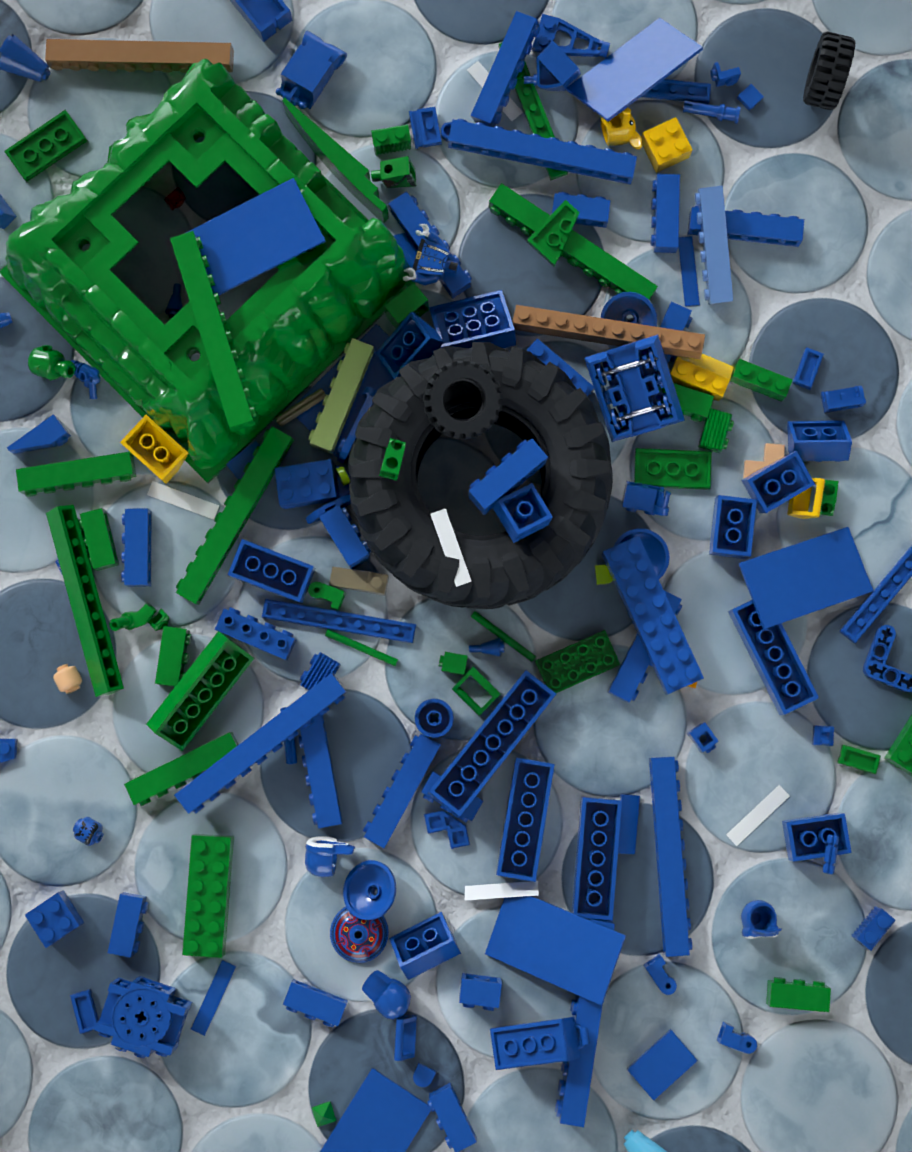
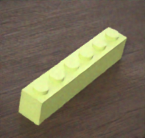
[308,338,375,455]

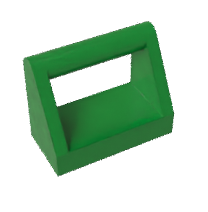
[452,667,500,716]

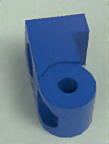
[644,954,677,995]
[717,1021,757,1054]

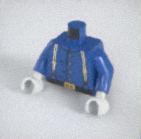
[403,224,459,286]

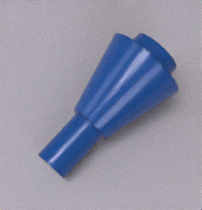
[165,283,183,318]
[469,638,505,657]

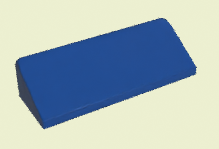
[618,794,640,854]

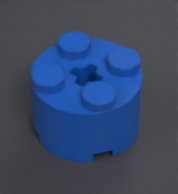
[415,699,454,738]

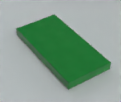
[4,109,88,183]
[634,448,712,490]

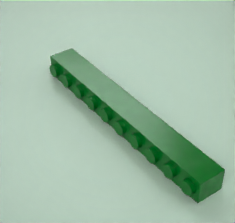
[488,183,658,300]
[170,231,257,432]
[176,426,294,605]
[46,505,124,697]

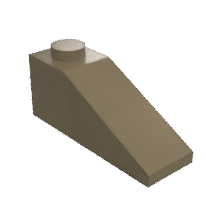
[329,567,389,596]

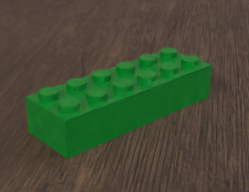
[146,631,254,751]
[182,834,234,958]

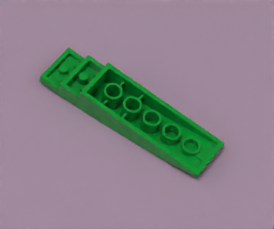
[282,98,389,223]

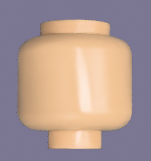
[53,664,82,694]

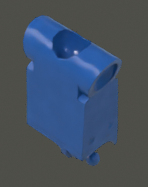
[276,30,347,109]

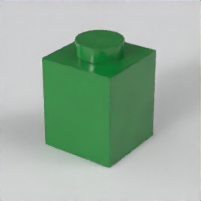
[439,652,468,675]

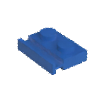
[409,107,442,149]

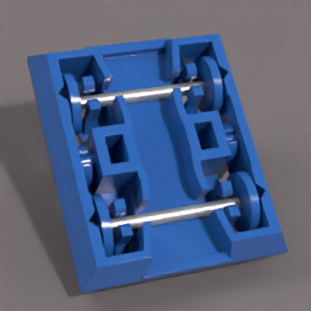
[584,335,685,442]

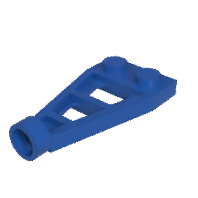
[532,14,610,58]
[336,387,377,464]

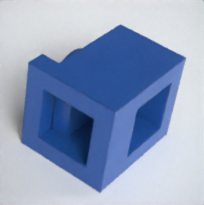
[687,722,719,753]

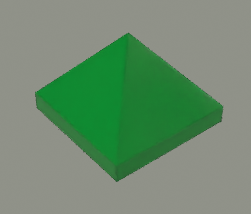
[148,608,169,631]
[312,1101,336,1127]

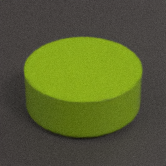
[335,466,350,486]

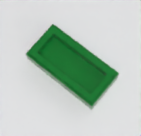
[837,745,881,774]

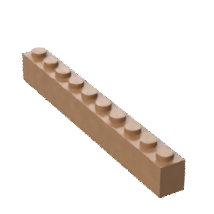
[45,39,234,73]
[512,305,705,360]

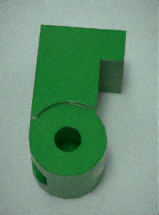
[379,438,406,481]
[820,480,839,516]
[308,582,346,611]

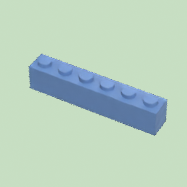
[695,185,733,304]

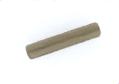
[275,389,326,426]

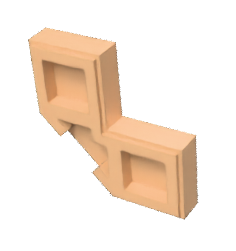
[743,443,785,479]

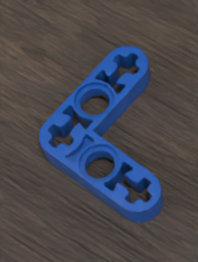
[863,625,912,692]

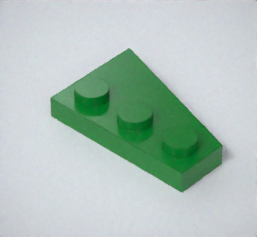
[527,200,580,267]

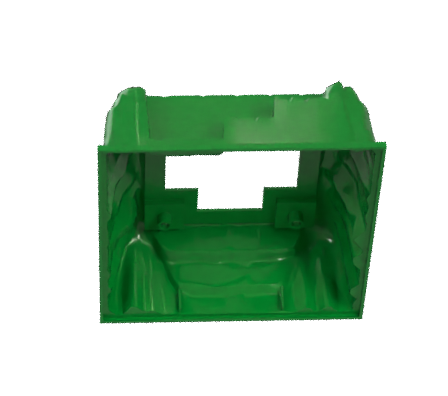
[0,59,415,483]

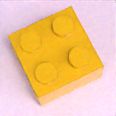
[641,117,693,173]

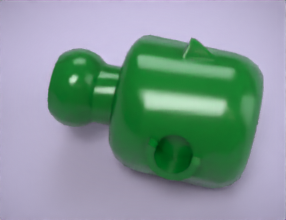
[28,345,76,381]

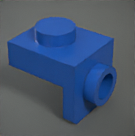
[710,62,741,87]

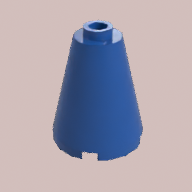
[0,34,51,82]

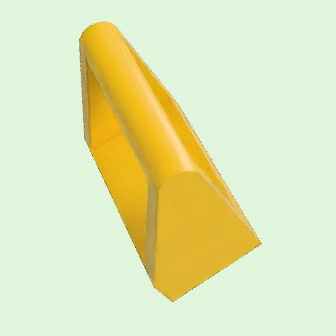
[787,478,825,519]

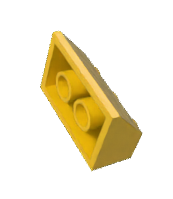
[670,354,734,401]
[120,415,188,484]

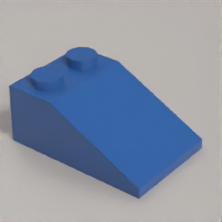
[741,451,815,513]

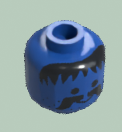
[73,817,104,846]

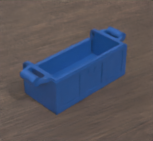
[490,1017,590,1070]

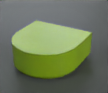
[595,565,613,585]

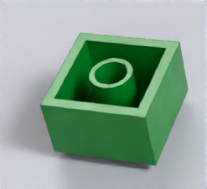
[384,283,429,329]

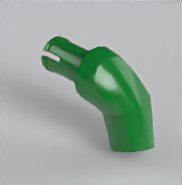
[109,603,157,631]

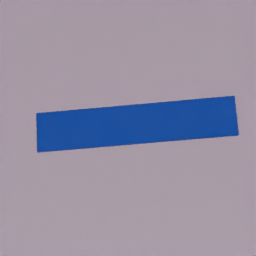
[679,236,700,306]
[191,960,236,1036]

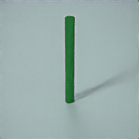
[471,611,537,662]
[325,629,398,666]

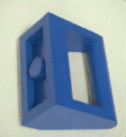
[394,1015,417,1061]

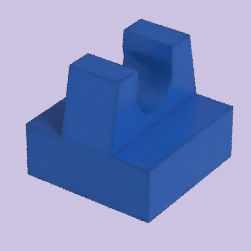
[812,725,834,746]

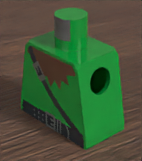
[371,156,417,188]

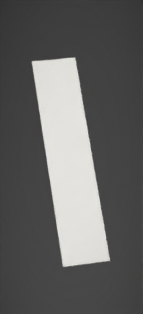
[467,61,523,121]
[147,481,219,520]
[430,509,471,587]
[726,785,790,846]
[465,881,539,900]

